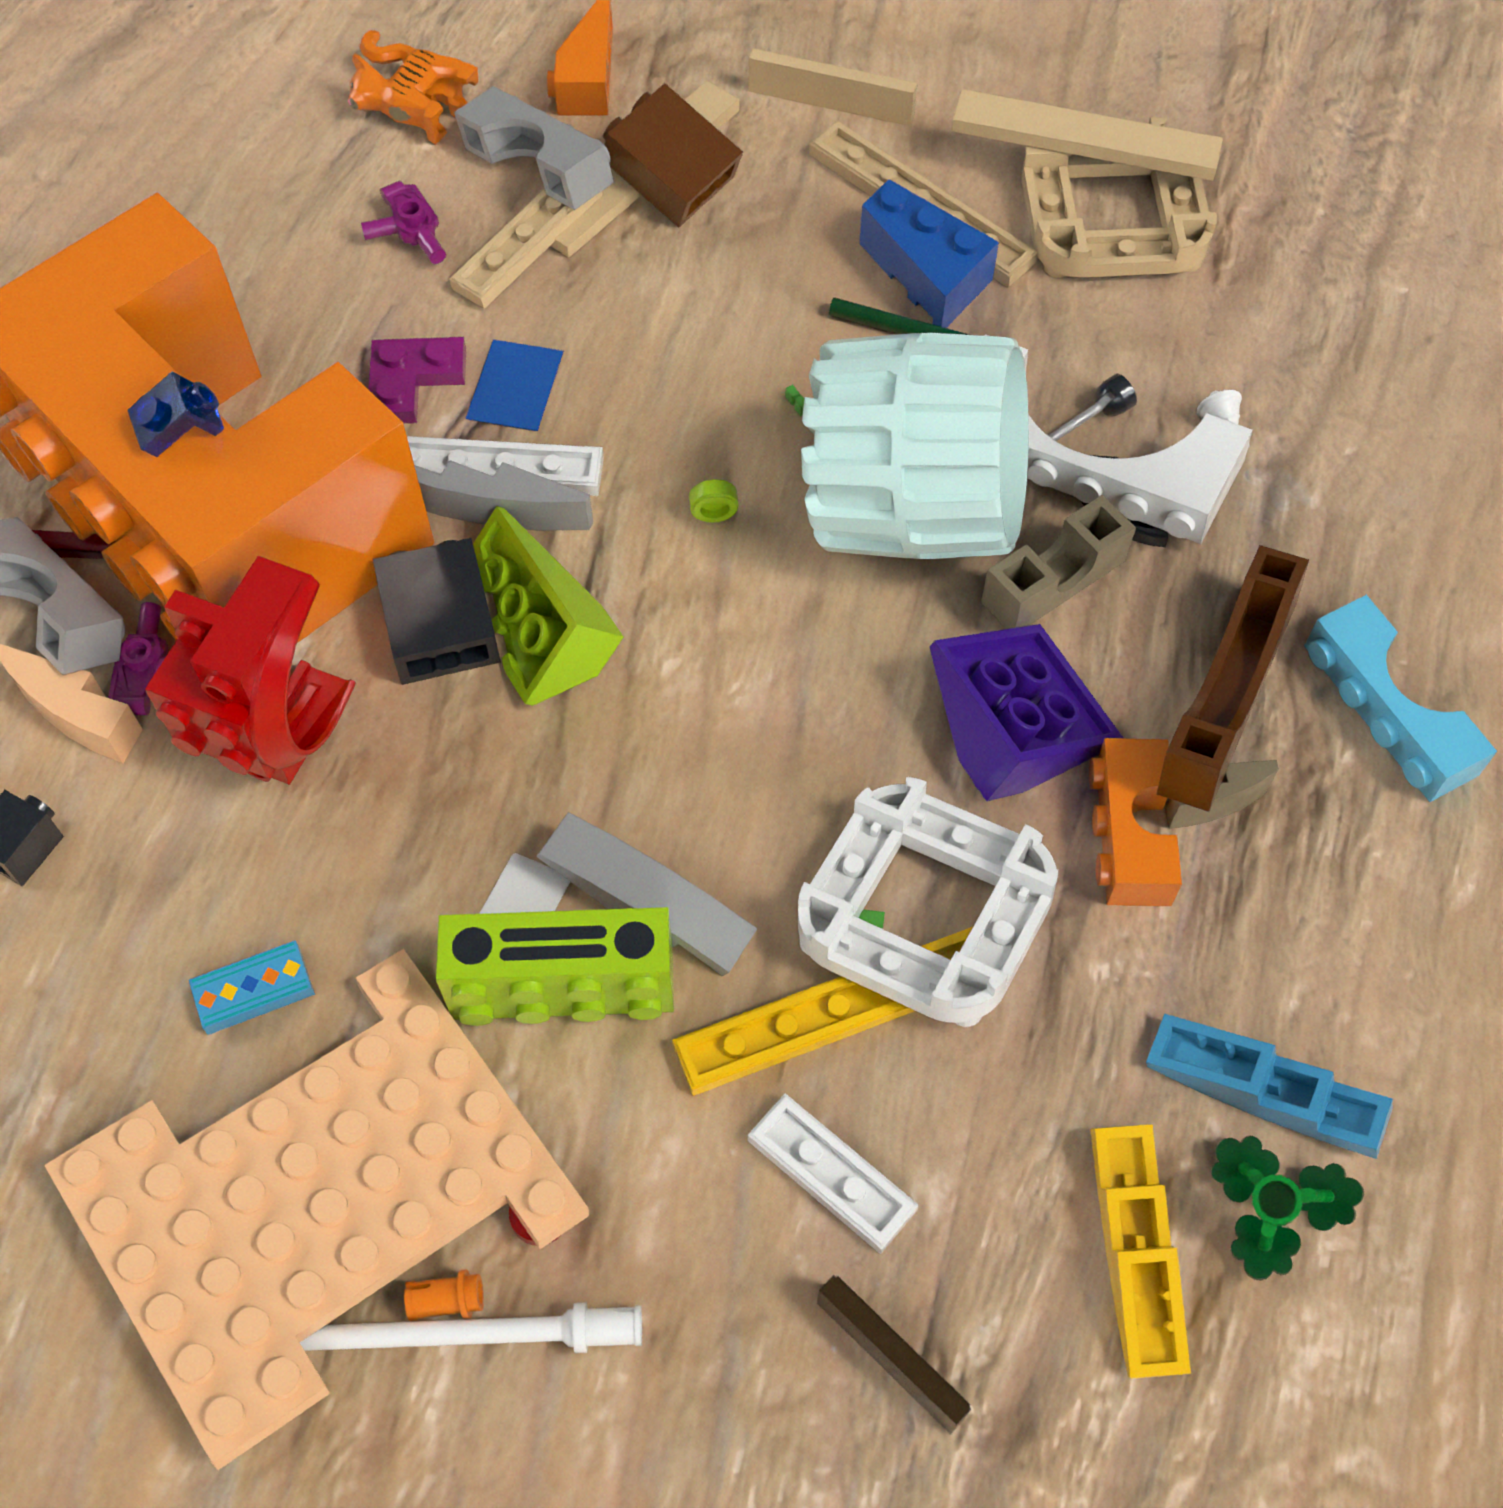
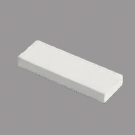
[748,1093,919,1254]

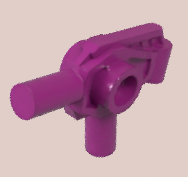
[361,180,446,264]
[108,602,169,715]

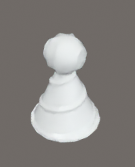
[1196,390,1250,450]

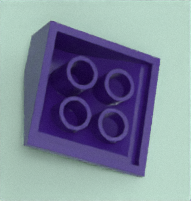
[929,624,1124,801]

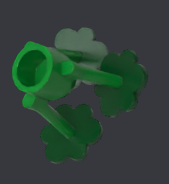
[1211,1135,1364,1281]

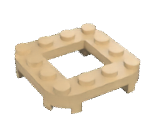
[1021,117,1217,278]

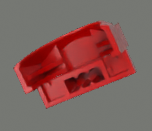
[145,556,356,785]

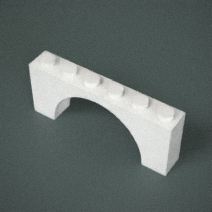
[985,334,1252,544]

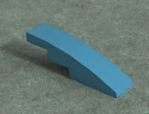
[1146,1014,1393,1159]

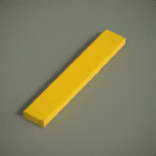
[672,926,974,1096]

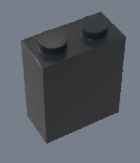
[373,538,501,685]

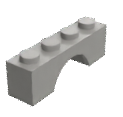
[454,86,614,210]
[0,517,125,675]

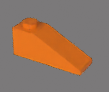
[547,0,613,115]

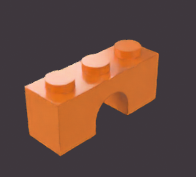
[1089,738,1182,906]

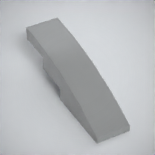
[414,460,593,531]
[536,812,757,976]

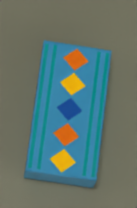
[189,940,315,1035]

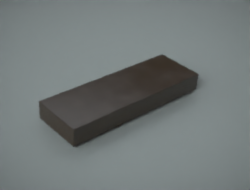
[817,1275,971,1435]

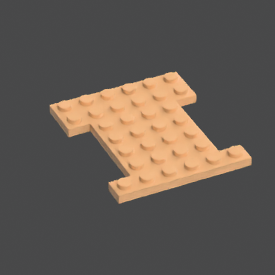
[44,949,589,1470]

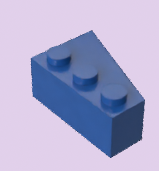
[859,179,999,328]

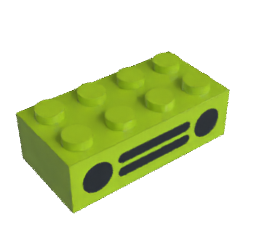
[436,907,674,1026]

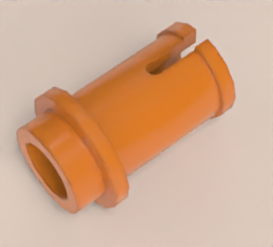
[404,1269,484,1322]

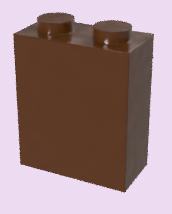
[603,83,743,227]

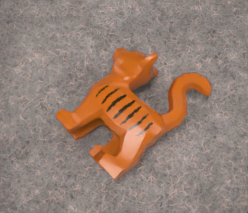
[347,30,479,145]

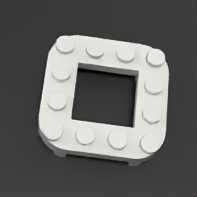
[798,777,1059,1027]

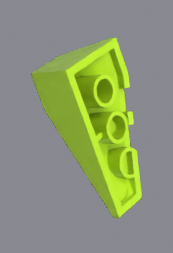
[473,506,624,706]

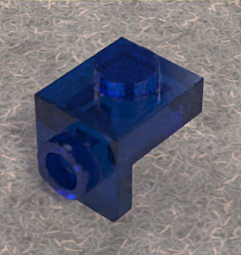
[127,371,224,457]

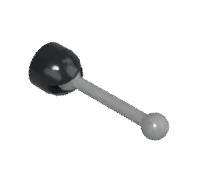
[1046,374,1137,441]

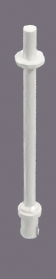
[300,1302,642,1353]

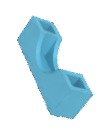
[1304,594,1497,802]

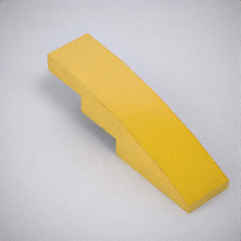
[1090,1124,1191,1378]

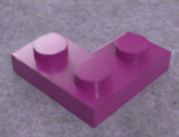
[368,337,466,424]

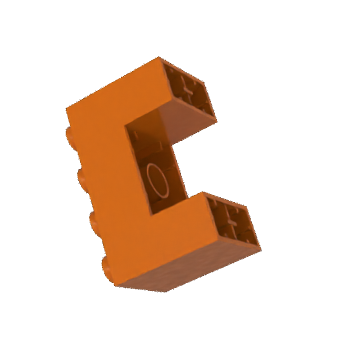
[0,192,435,643]

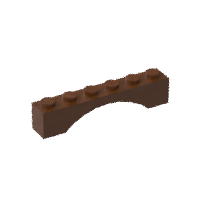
[1157,545,1309,812]

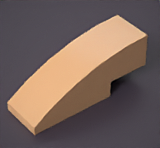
[0,644,143,764]

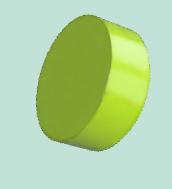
[689,479,739,523]

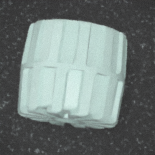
[801,333,1029,559]

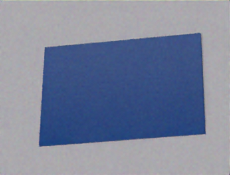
[466,339,564,431]

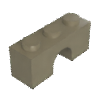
[981,495,1136,629]

